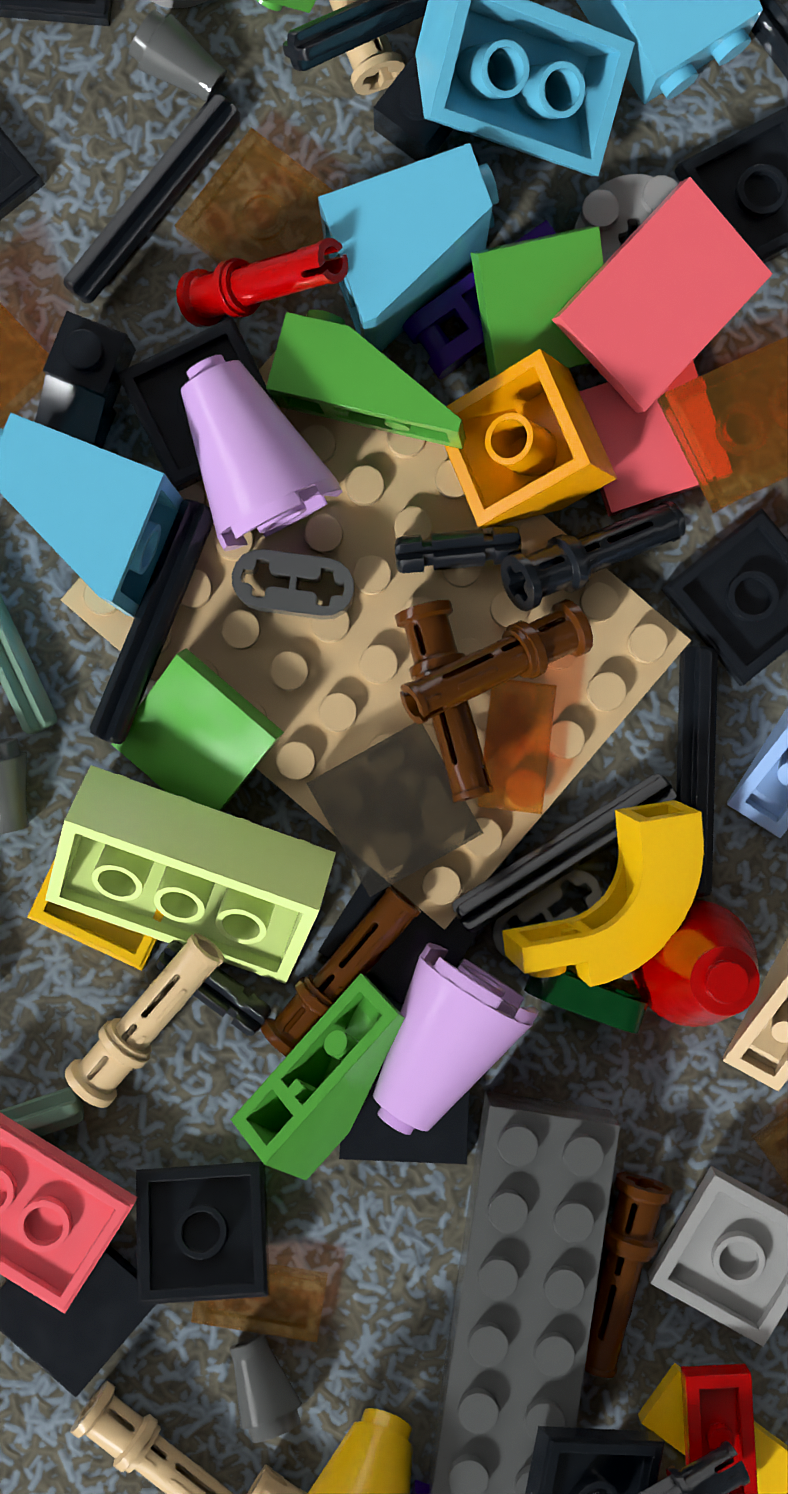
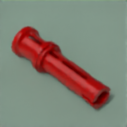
[176,237,348,328]

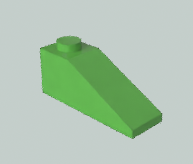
[266,310,466,449]
[230,973,405,1181]

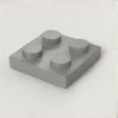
[648,1166,788,1347]

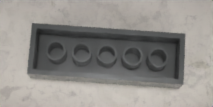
[429,1091,620,1494]

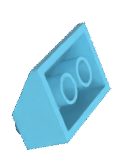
[415,0,635,176]

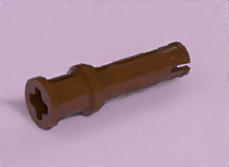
[400,599,593,725]
[395,600,495,803]
[261,885,421,1057]
[584,1172,672,1378]

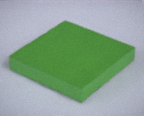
[471,226,604,379]
[111,648,284,812]

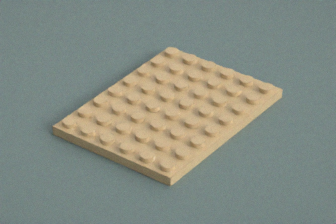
[60,315,691,930]

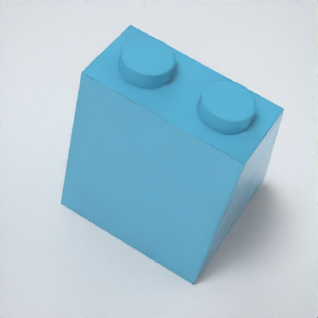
[576,0,763,105]
[318,143,499,352]
[0,413,184,618]

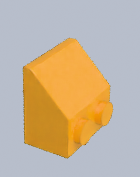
[444,349,617,529]

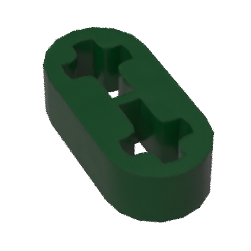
[524,969,649,1034]

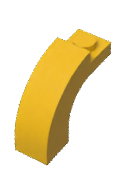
[502,800,704,987]

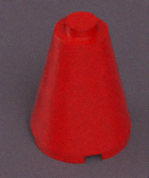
[631,900,760,1027]

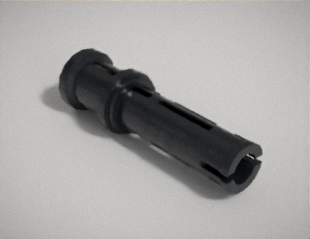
[501,501,686,612]

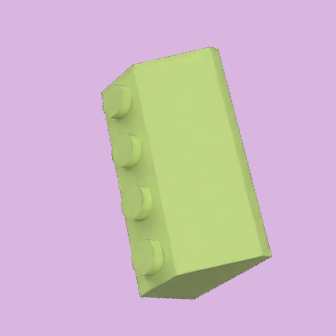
[45,765,336,984]

